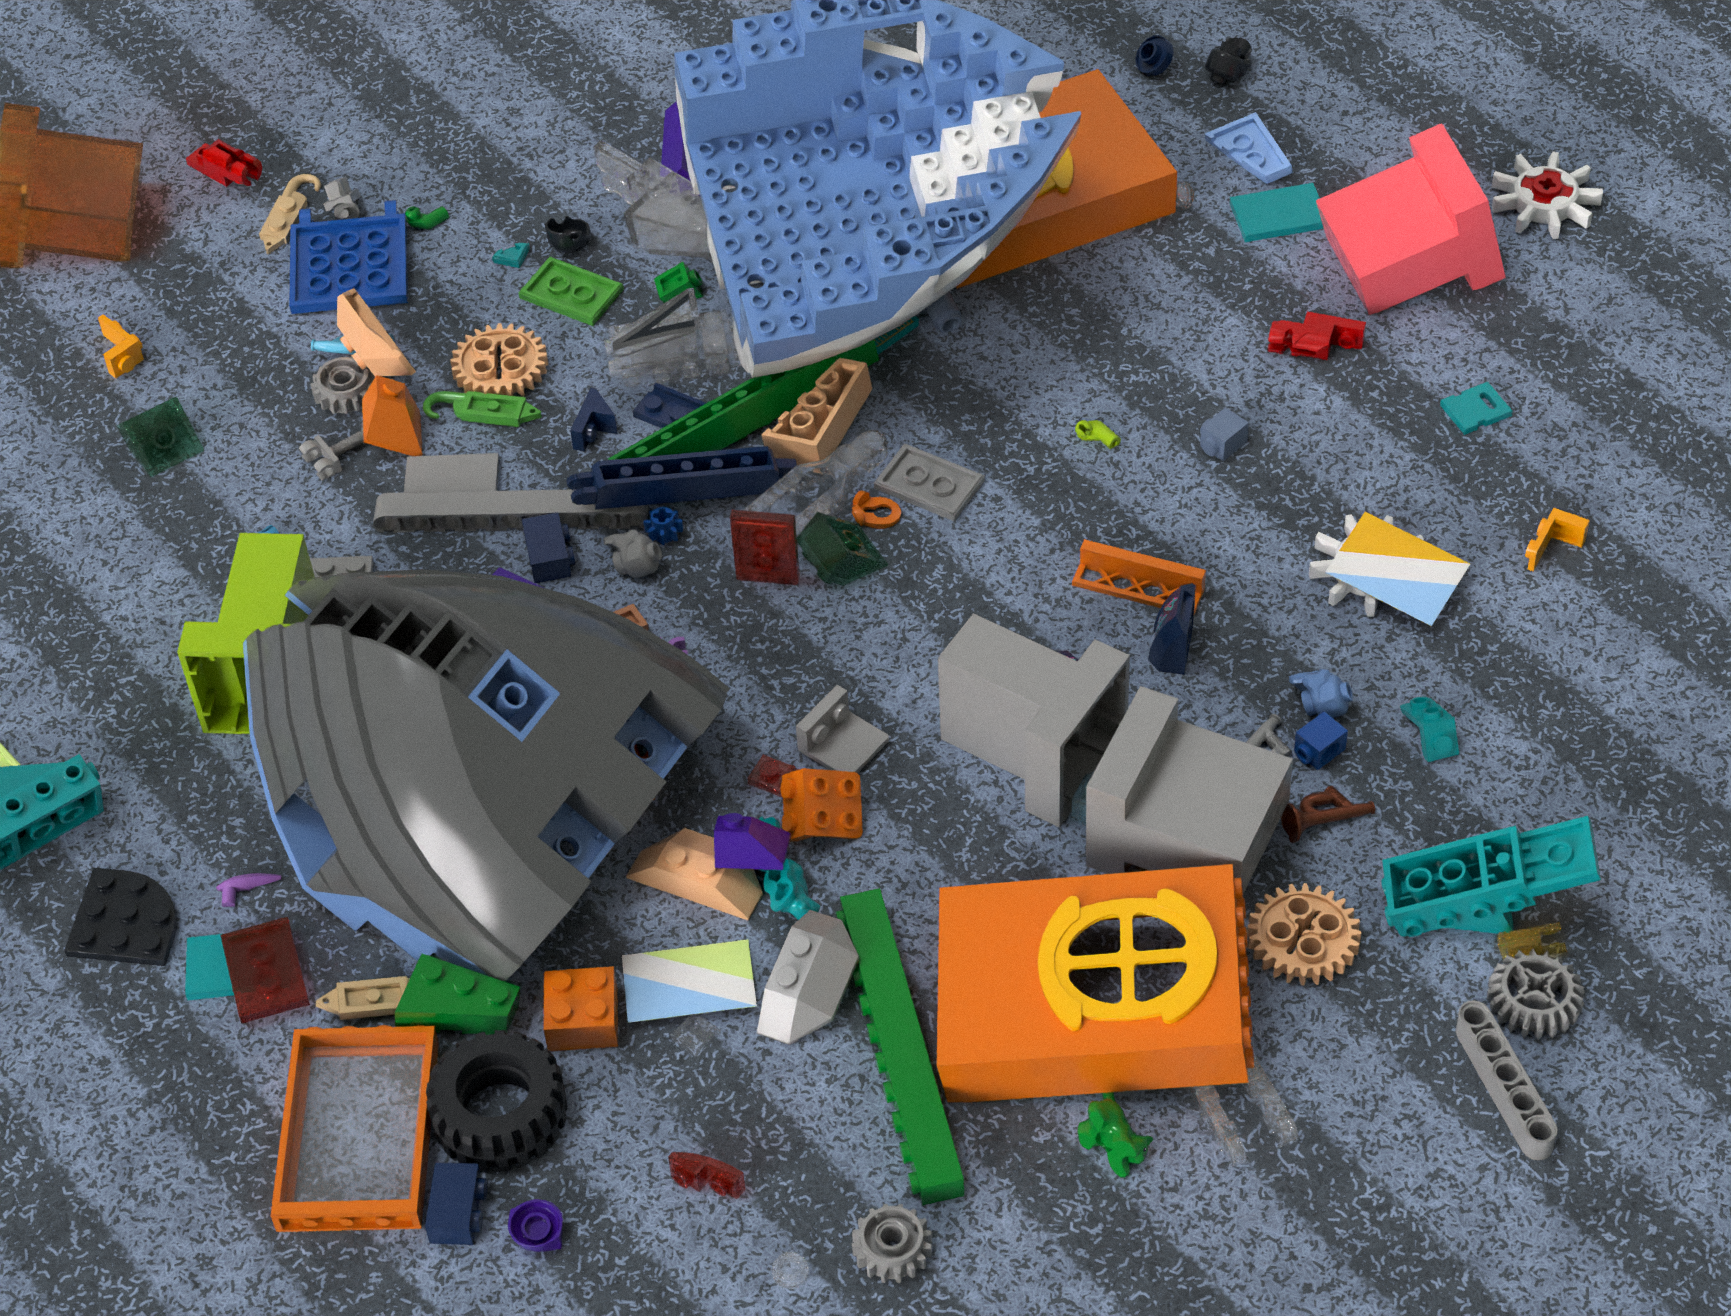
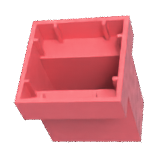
[1316,123,1506,315]

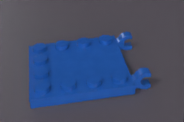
[289,200,408,314]

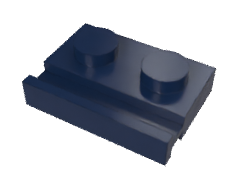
[633,383,706,428]

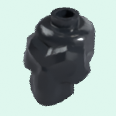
[1205,37,1252,85]

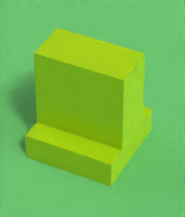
[177,533,315,734]

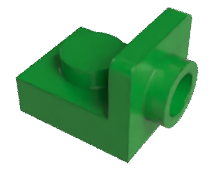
[654,262,703,305]

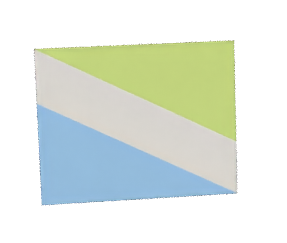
[622,940,757,1023]

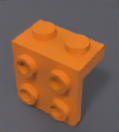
[780,768,863,842]

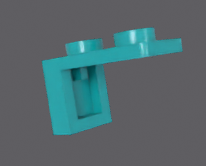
[1400,696,1459,762]

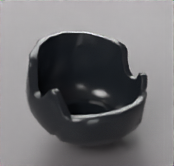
[545,216,591,253]

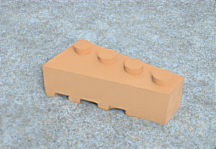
[761,358,872,472]

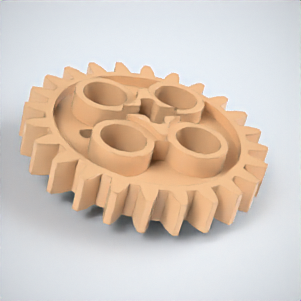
[450,323,548,396]
[1247,883,1361,986]

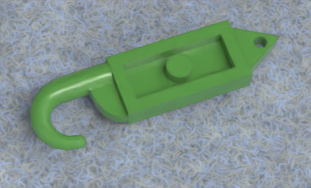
[423,391,542,427]

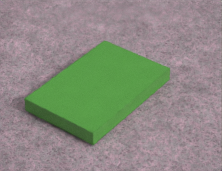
[518,257,624,326]

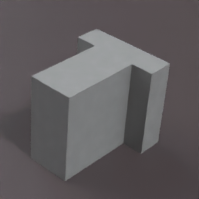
[938,613,1130,828]
[1086,686,1293,894]

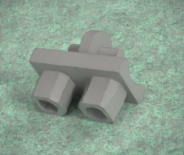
[323,176,361,220]

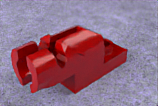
[186,139,262,187]
[1267,311,1366,360]

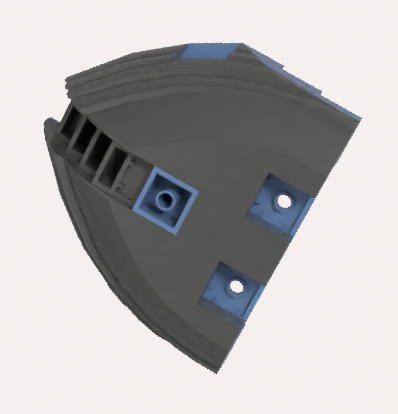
[243,569,730,982]

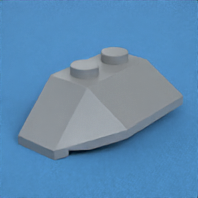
[757,910,859,1045]

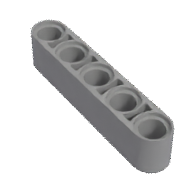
[1455,1000,1558,1160]

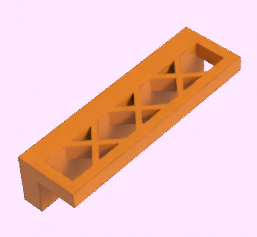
[1072,539,1206,615]

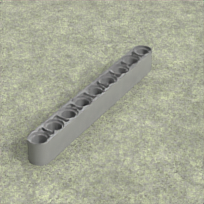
[373,489,649,533]

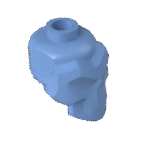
[1289,669,1353,718]

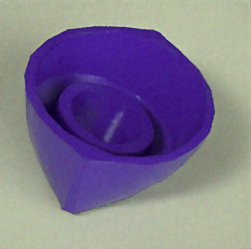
[508,1199,563,1252]

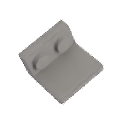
[796,685,889,773]

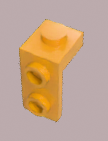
[98,314,144,379]
[1525,508,1590,571]

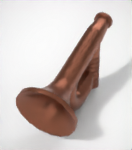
[1281,786,1375,843]

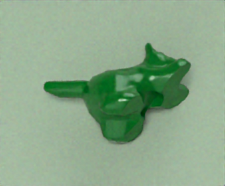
[1077,1092,1153,1177]

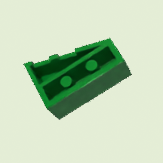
[395,953,520,1035]

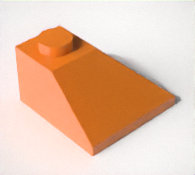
[362,375,423,456]

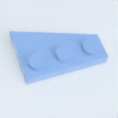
[1204,112,1293,184]

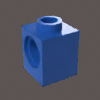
[1294,712,1348,770]

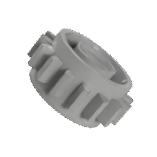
[311,357,376,414]
[852,1204,932,1283]

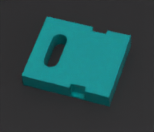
[1440,381,1512,435]

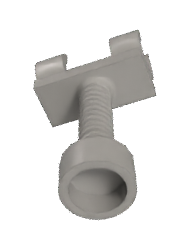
[299,422,364,481]

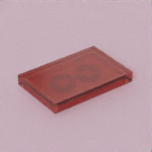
[730,509,800,585]
[220,917,310,1024]

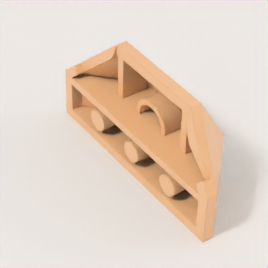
[337,288,416,376]
[626,828,763,921]

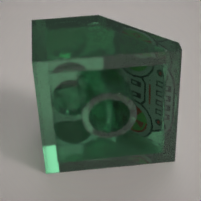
[116,396,205,477]
[795,512,888,586]

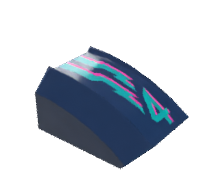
[1148,583,1196,675]

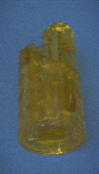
[1497,922,1567,960]

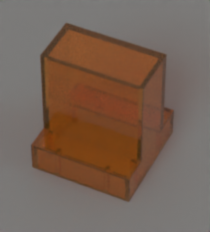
[0,103,143,268]

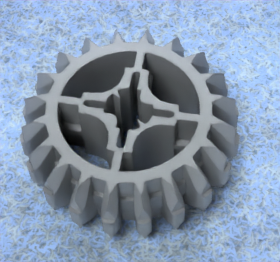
[1487,949,1585,1040]

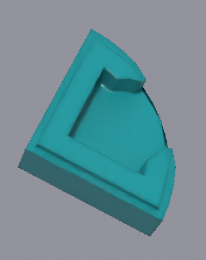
[492,243,530,268]

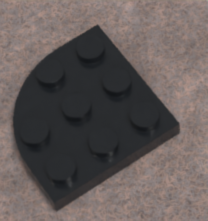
[64,868,177,966]

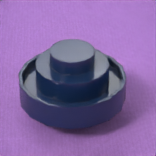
[1135,35,1174,76]

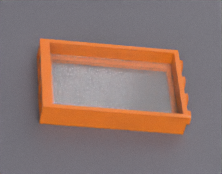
[271,1025,439,1232]

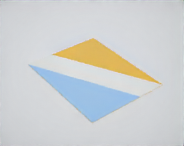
[1325,512,1470,626]

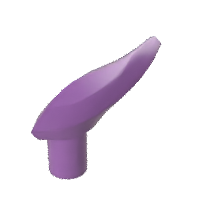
[216,873,281,907]

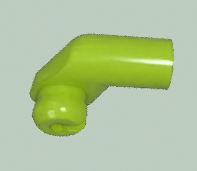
[1075,420,1121,449]

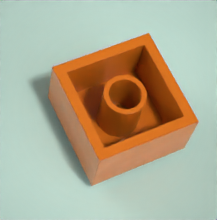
[543,966,618,1051]

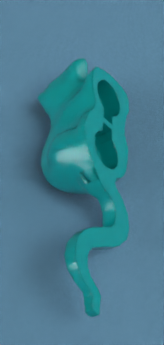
[758,816,820,920]

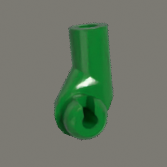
[405,206,449,230]

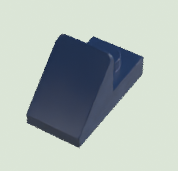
[570,388,618,452]

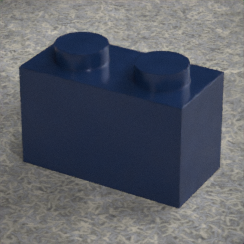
[521,512,576,583]
[425,1163,488,1245]

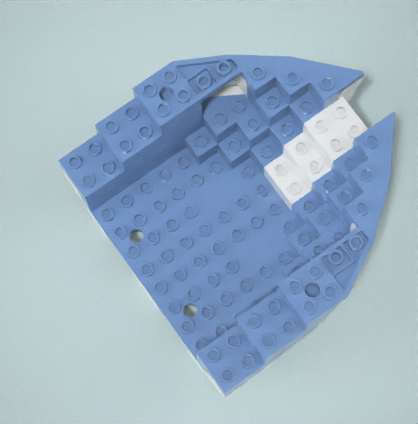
[674,0,1081,378]

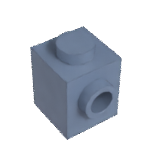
[1200,407,1249,462]

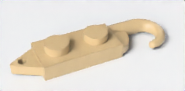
[259,174,321,254]
[316,976,410,1020]

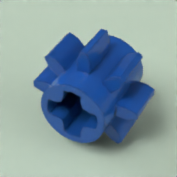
[644,507,683,545]

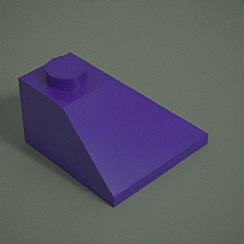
[714,813,791,870]

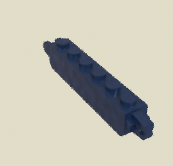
[566,446,798,510]

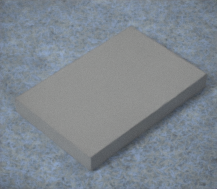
[874,443,985,521]
[404,453,499,493]

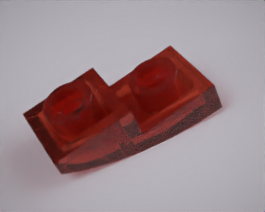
[668,1152,746,1199]

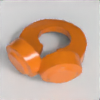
[851,490,901,529]

